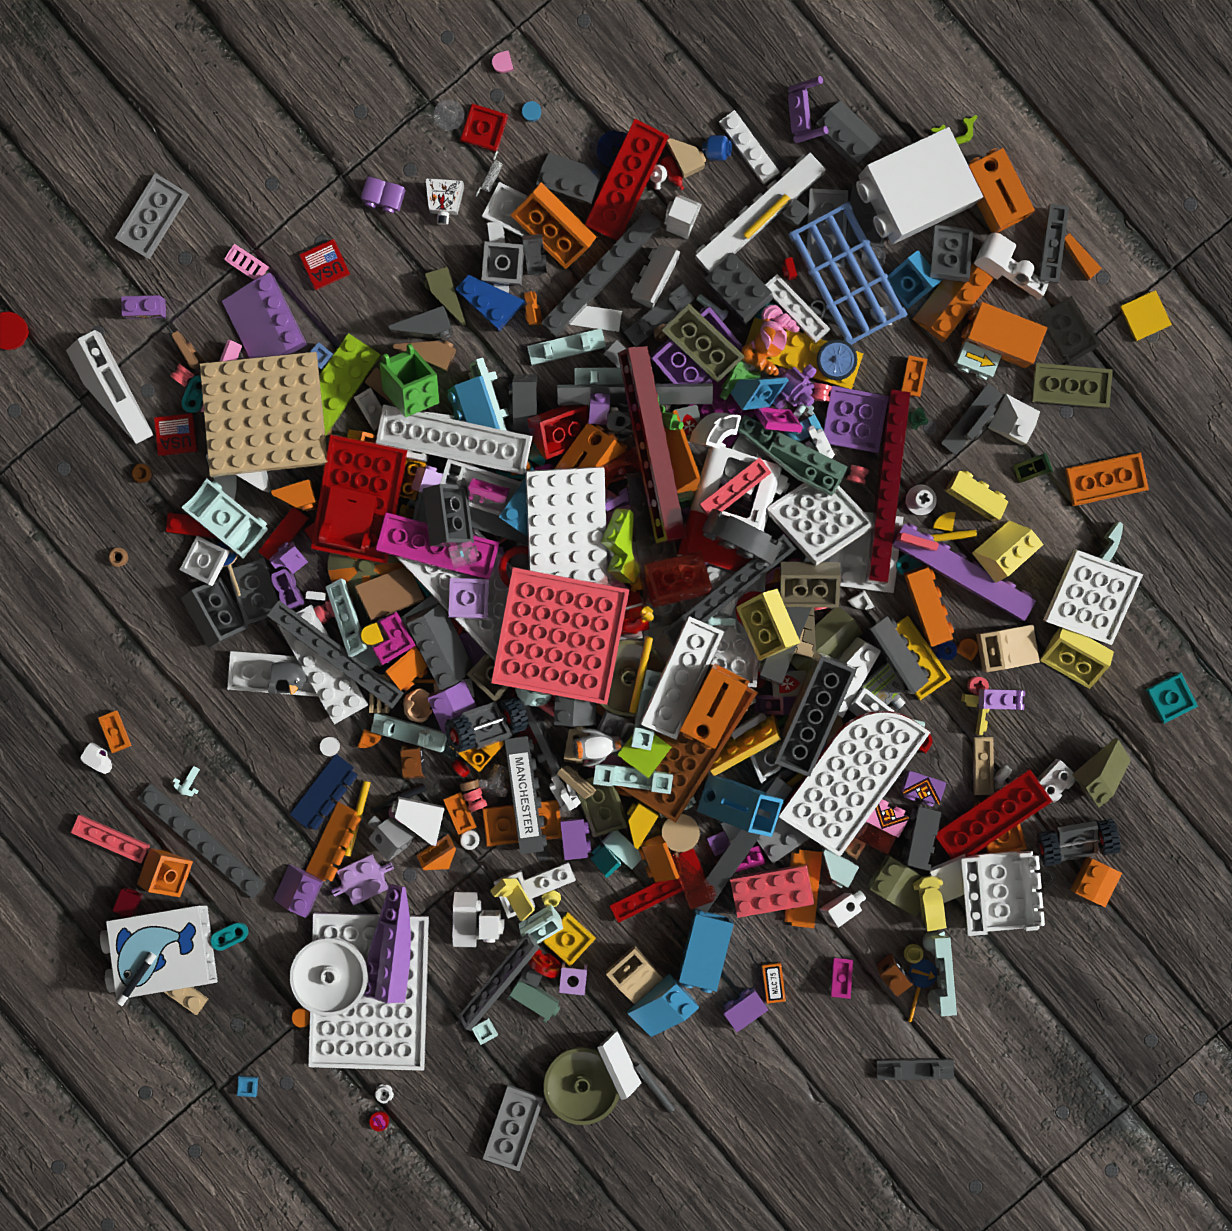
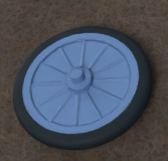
[817,339,857,380]

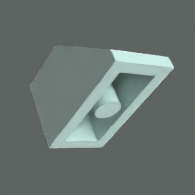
[822,847,859,888]

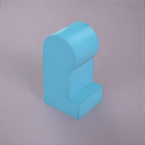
[783,414,823,442]

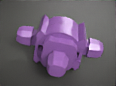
[773,364,817,409]

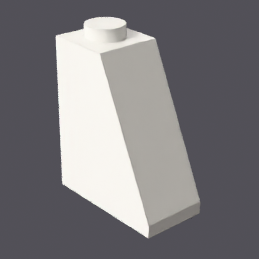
[391,796,444,846]

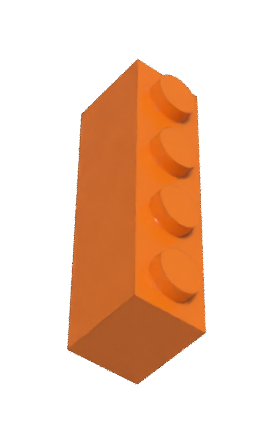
[903,565,954,647]

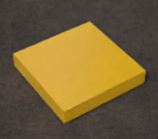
[1120,290,1172,342]
[542,912,596,966]

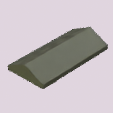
[662,303,745,383]
[790,607,863,672]

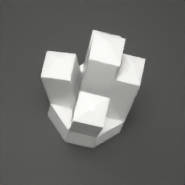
[805,425,835,459]
[549,774,581,812]

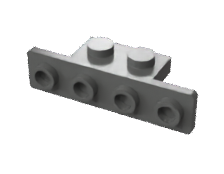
[941,384,1002,455]

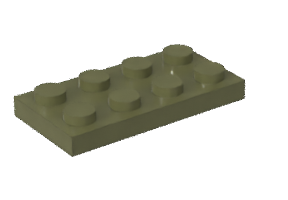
[1031,363,1113,408]

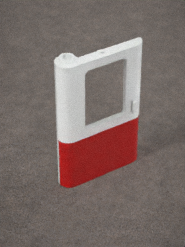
[677,443,783,572]

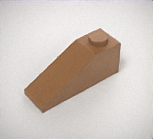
[393,340,456,372]

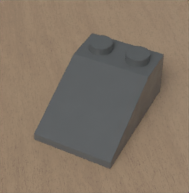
[389,306,454,341]

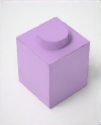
[411,465,443,493]

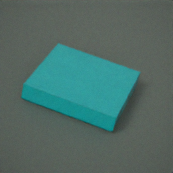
[1145,672,1198,724]

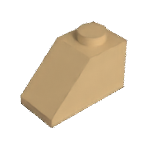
[667,138,706,179]

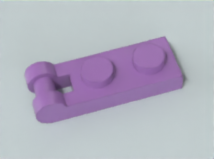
[978,689,1025,710]

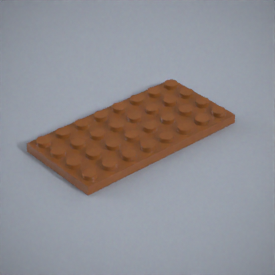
[618,663,758,823]

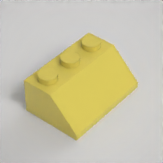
[944,470,1008,522]
[972,520,1044,583]
[736,589,800,661]
[1040,627,1114,689]

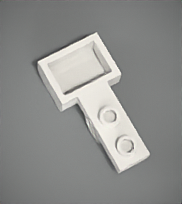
[974,233,1049,300]
[494,862,576,918]

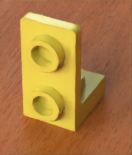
[961,694,990,736]
[490,878,535,921]

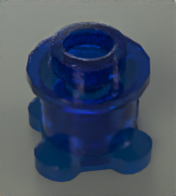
[935,641,957,660]

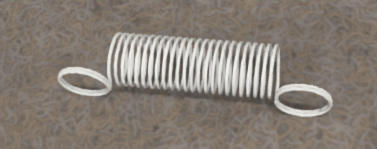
[476,151,503,197]

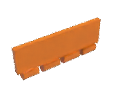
[306,802,362,881]
[784,849,822,928]

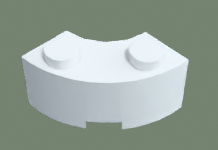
[689,412,741,449]
[452,892,481,947]

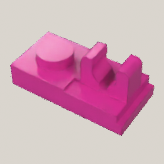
[468,478,510,504]
[736,845,765,872]
[831,958,853,999]

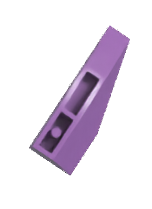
[363,884,411,1003]

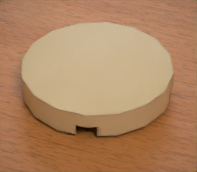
[662,814,700,852]

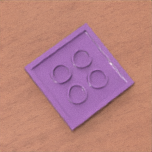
[823,386,889,453]

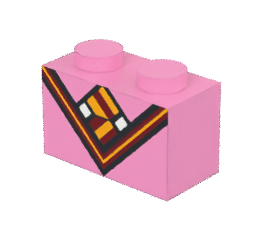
[866,799,909,838]

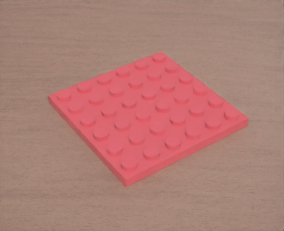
[491,567,629,705]

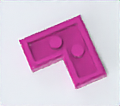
[372,612,416,665]

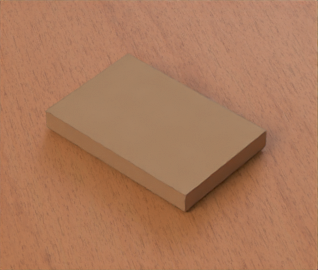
[355,567,424,622]

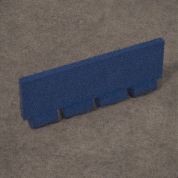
[290,754,358,830]

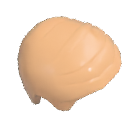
[403,689,432,723]

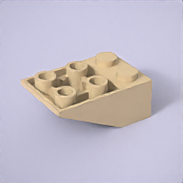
[976,625,1039,672]
[606,945,664,1004]

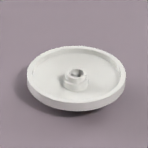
[290,937,368,1016]

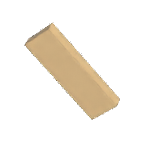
[973,737,994,795]

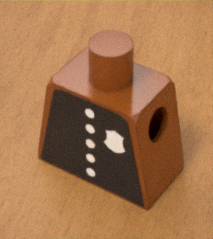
[401,743,426,780]
[876,953,914,997]

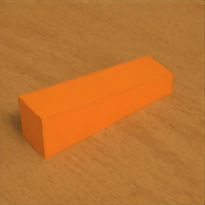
[1064,233,1102,281]

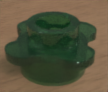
[908,407,929,430]

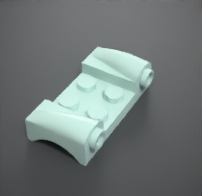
[182,479,268,558]
[923,931,957,1016]

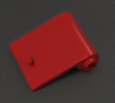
[319,485,377,553]

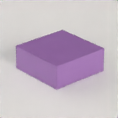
[707,830,730,856]

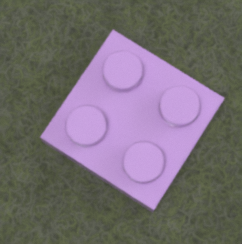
[448,578,489,619]

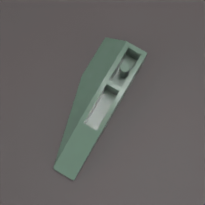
[737,415,847,496]

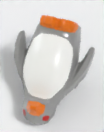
[572,729,623,766]

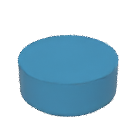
[522,101,541,122]

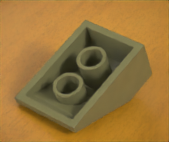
[1072,738,1131,808]
[867,854,923,917]

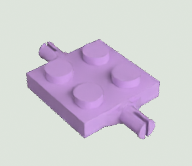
[332,854,394,905]

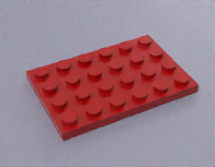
[311,434,408,564]

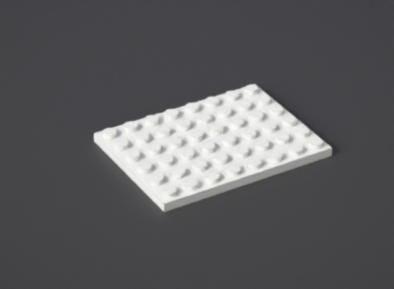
[309,913,429,1071]

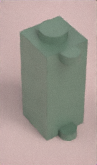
[507,978,560,1023]

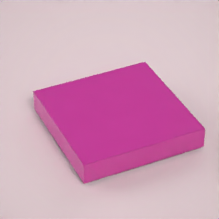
[754,407,803,433]

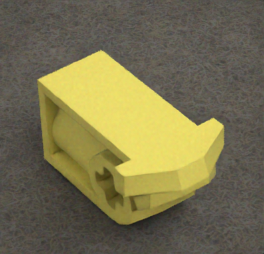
[913,875,947,931]

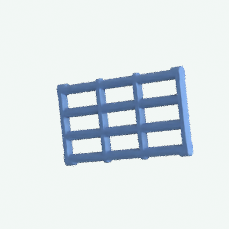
[788,202,908,345]

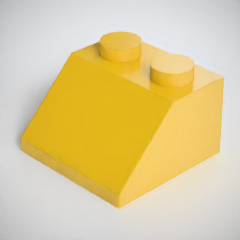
[627,801,658,849]

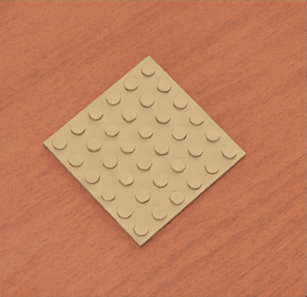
[200,352,328,477]

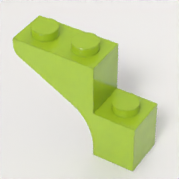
[601,509,641,584]

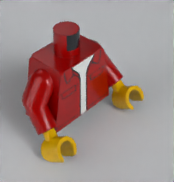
[621,576,654,634]

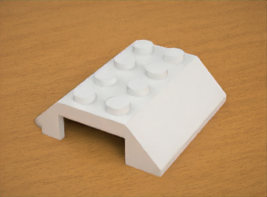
[961,851,1045,936]

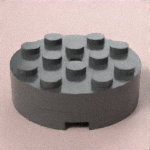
[701,509,783,567]

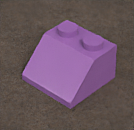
[427,679,477,733]
[274,864,324,918]

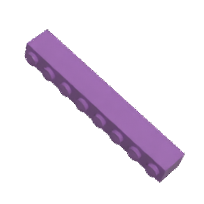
[893,523,1036,621]

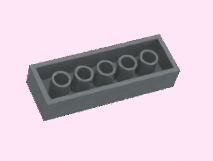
[770,652,857,777]

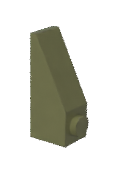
[424,267,466,326]

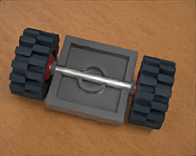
[445,697,528,753]
[1037,819,1121,866]

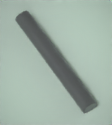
[634,1063,675,1113]

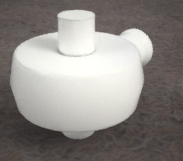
[650,165,667,189]

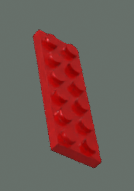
[585,119,669,241]
[936,769,1053,859]

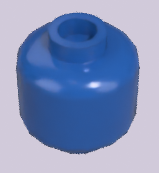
[702,135,732,161]

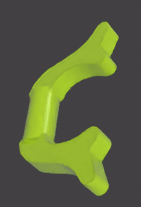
[931,115,977,145]

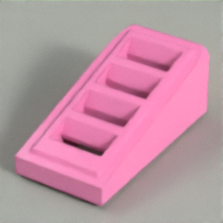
[224,244,269,280]

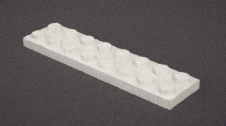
[376,405,532,475]

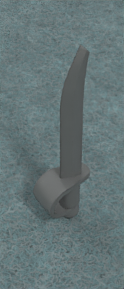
[807,300,861,330]

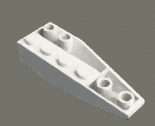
[66,330,153,444]

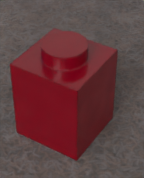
[113,887,143,918]

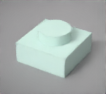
[472,1018,498,1045]

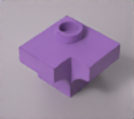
[269,541,308,574]

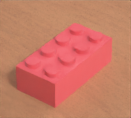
[730,864,814,918]

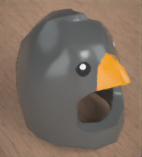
[268,661,307,695]

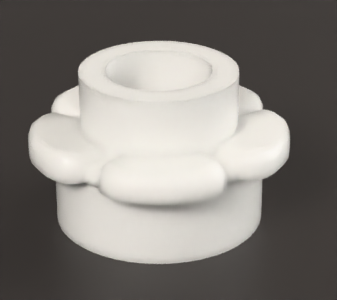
[375,1084,394,1103]

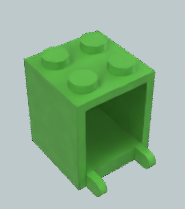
[380,343,439,418]

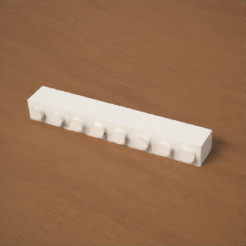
[695,153,826,274]

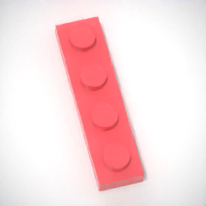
[699,457,771,517]
[71,815,150,863]

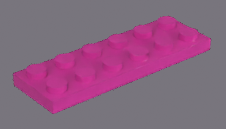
[376,513,500,581]

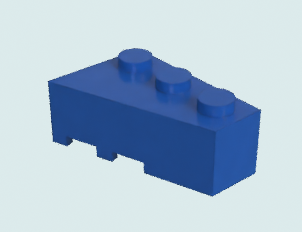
[456,275,525,332]

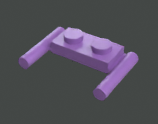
[788,76,828,143]

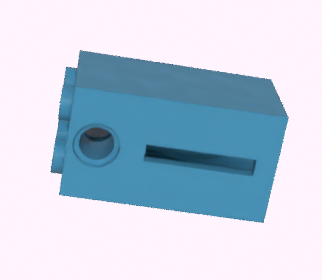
[697,775,784,837]
[678,909,734,993]

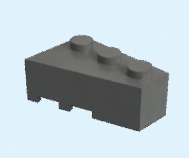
[509,374,537,436]
[900,805,941,871]

